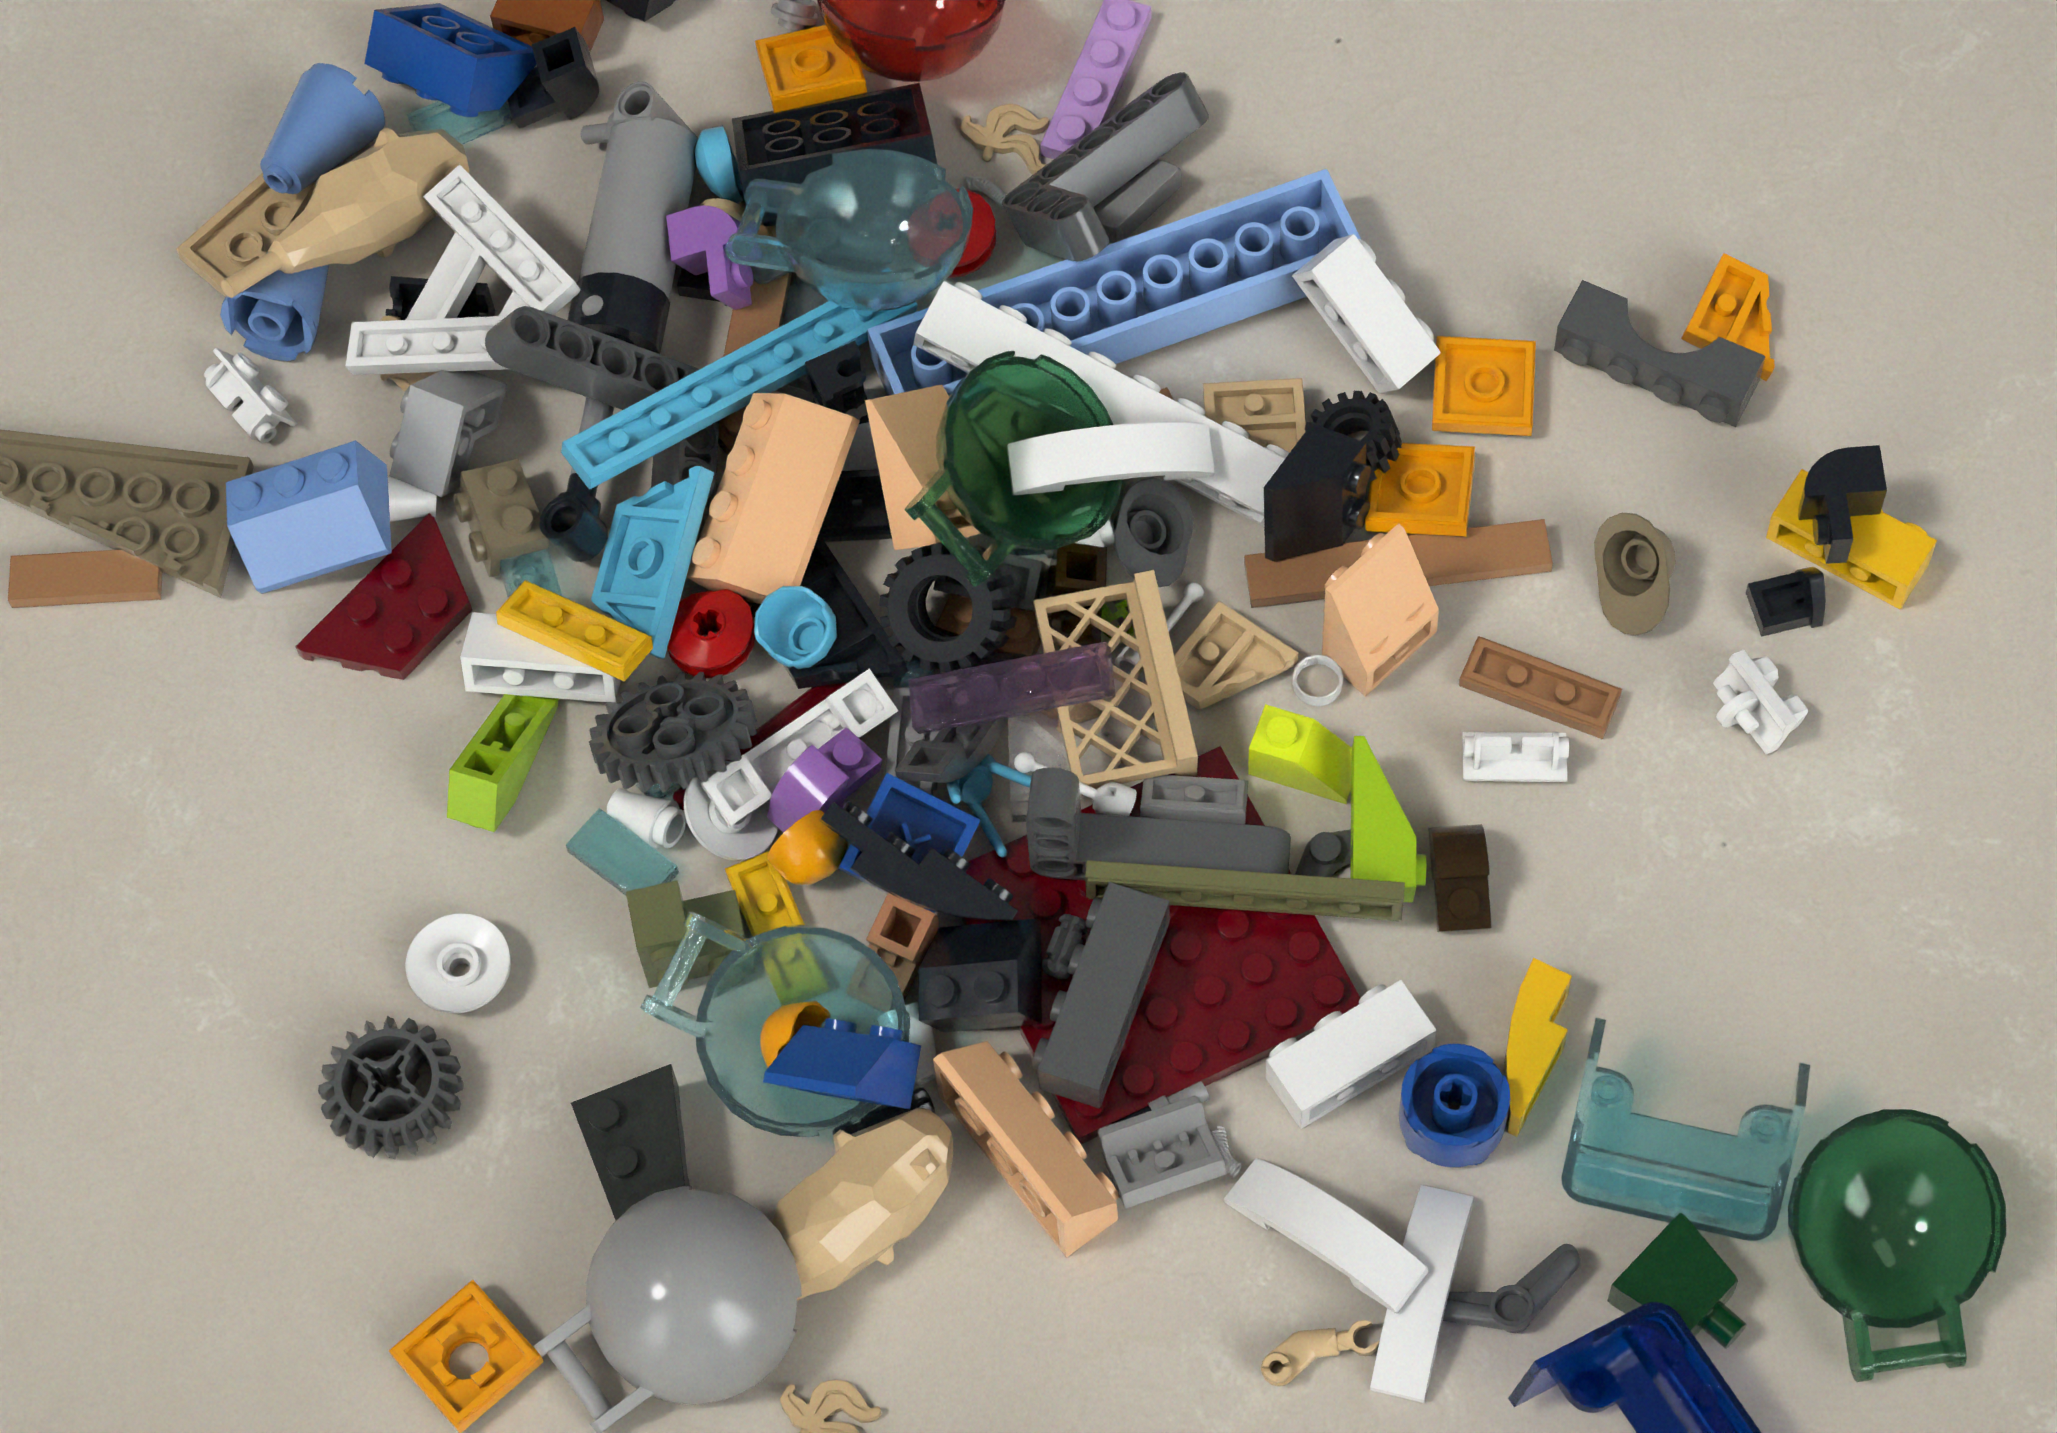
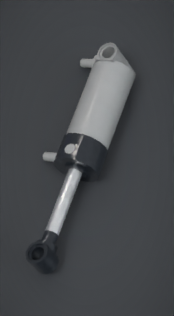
[539,82,698,562]

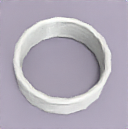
[1292,654,1343,706]

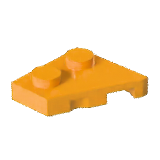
[1681,253,1775,381]

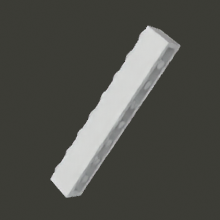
[914,281,1289,527]

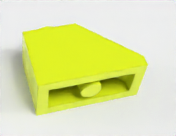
[1248,704,1352,804]

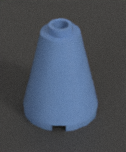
[260,63,385,194]
[220,252,329,361]

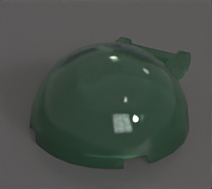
[905,351,1123,587]
[1788,1109,2006,1382]

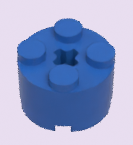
[1399,1044,1510,1167]

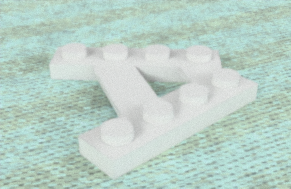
[345,165,581,375]

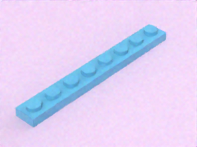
[561,270,918,490]

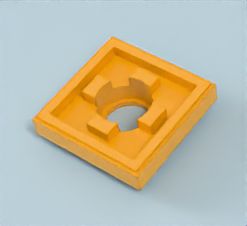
[389,1280,544,1433]

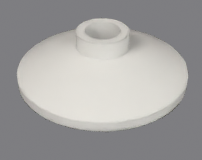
[684,761,778,861]
[405,914,511,1013]

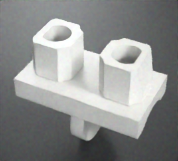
[1713,650,1808,754]

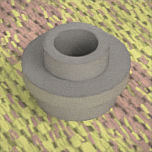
[771,0,818,31]

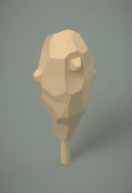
[221,128,469,298]
[772,1108,953,1301]

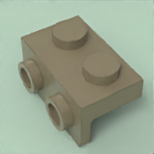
[454,459,549,577]

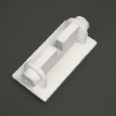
[204,348,297,443]
[1462,731,1569,782]

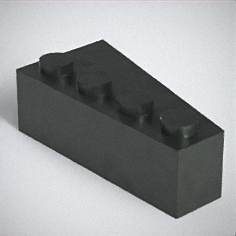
[571,1064,690,1221]

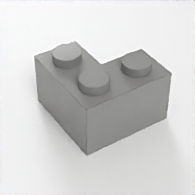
[389,370,507,497]

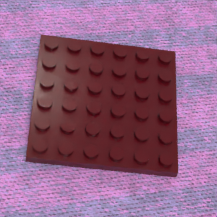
[961,746,1360,1144]

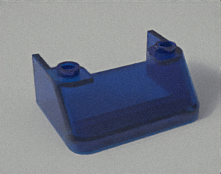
[1508,1302,1761,1433]

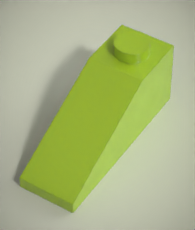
[447,694,559,832]
[1350,736,1426,903]

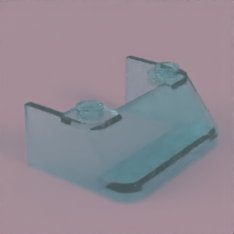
[1561,1018,1810,1241]

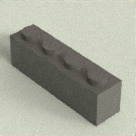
[1032,882,1170,1109]

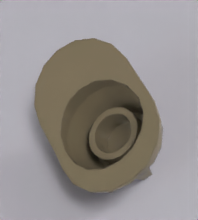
[1594,512,1676,635]

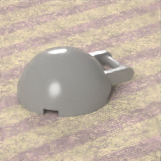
[534,1186,802,1433]

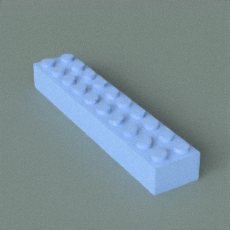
[867,169,1361,409]

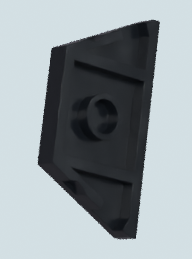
[751,534,908,689]

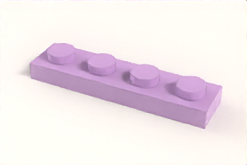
[1040,0,1152,159]

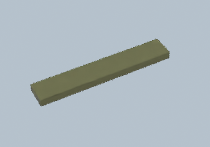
[1085,860,1405,921]

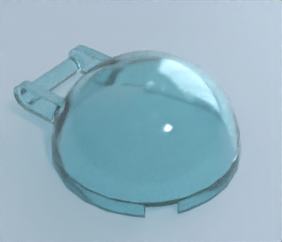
[725,149,973,311]
[640,912,910,1137]

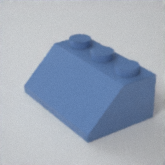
[226,440,392,594]

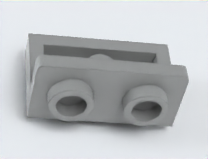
[1098,1096,1227,1209]

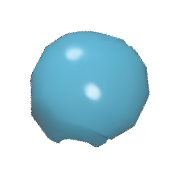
[754,586,837,669]

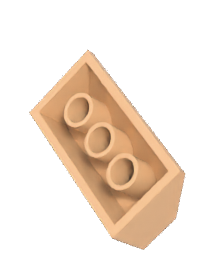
[686,393,860,604]
[933,1041,1120,1258]

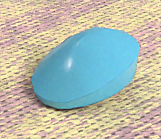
[695,125,745,204]

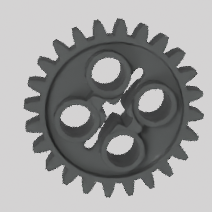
[589,672,757,792]

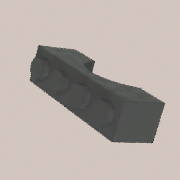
[1554,280,1765,427]

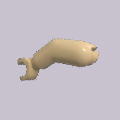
[1261,1320,1379,1386]

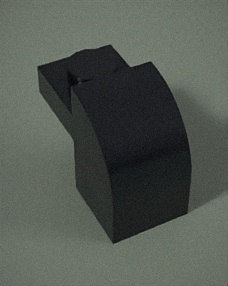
[507,27,599,128]
[1798,445,1887,564]

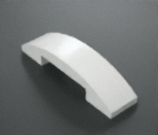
[1007,422,1215,496]
[700,669,898,827]
[1224,1158,1429,1314]
[1370,1185,1474,1403]

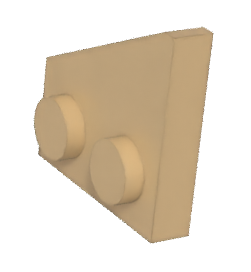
[1203,378,1306,453]
[1174,601,1298,710]

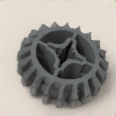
[318,1016,464,1160]

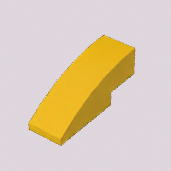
[1503,957,1572,1137]

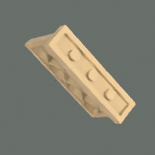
[1033,570,1198,789]

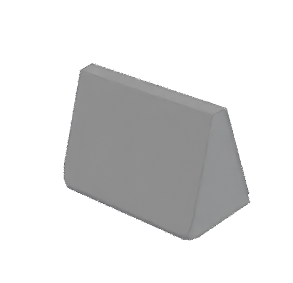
[1093,159,1182,244]
[1140,775,1248,824]

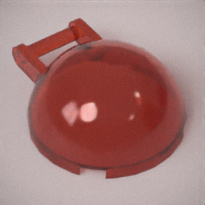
[817,0,1006,82]

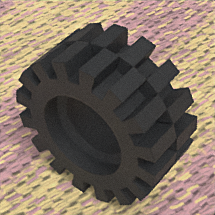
[1305,391,1402,482]

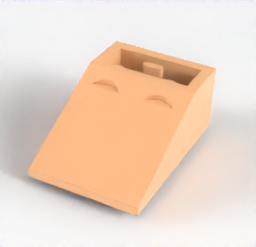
[865,384,1007,550]
[1322,523,1439,697]

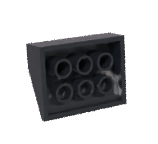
[732,83,942,226]

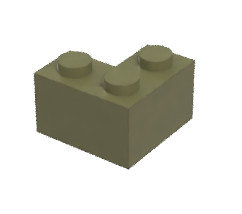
[625,880,752,989]

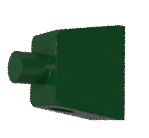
[1607,1212,1747,1349]

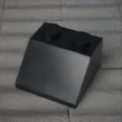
[1264,423,1370,561]
[919,918,1042,1032]

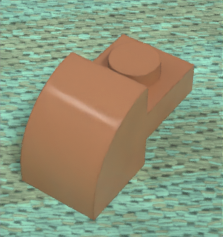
[847,893,939,1012]

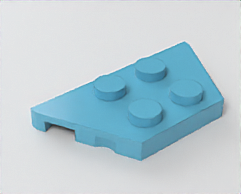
[591,466,714,659]

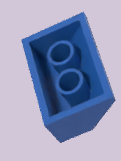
[364,3,537,117]

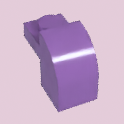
[666,205,764,310]
[767,727,883,833]

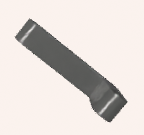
[1002,72,1209,261]
[485,306,719,497]
[1026,768,1291,880]

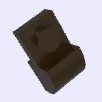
[1045,541,1107,655]
[1428,824,1492,932]

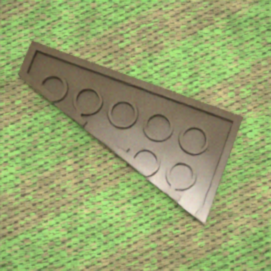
[0,429,254,598]

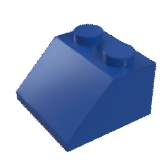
[763,1018,921,1109]

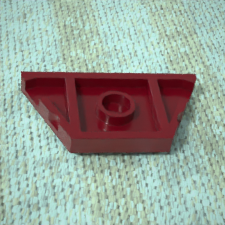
[295,513,472,680]

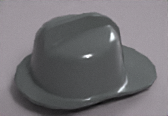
[1113,478,1194,587]

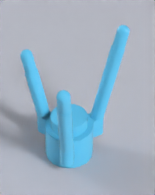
[946,754,1031,857]

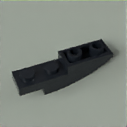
[820,801,1018,921]

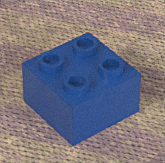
[838,773,981,913]

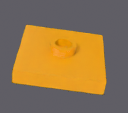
[755,20,867,113]
[1432,336,1536,436]
[1365,443,1476,537]

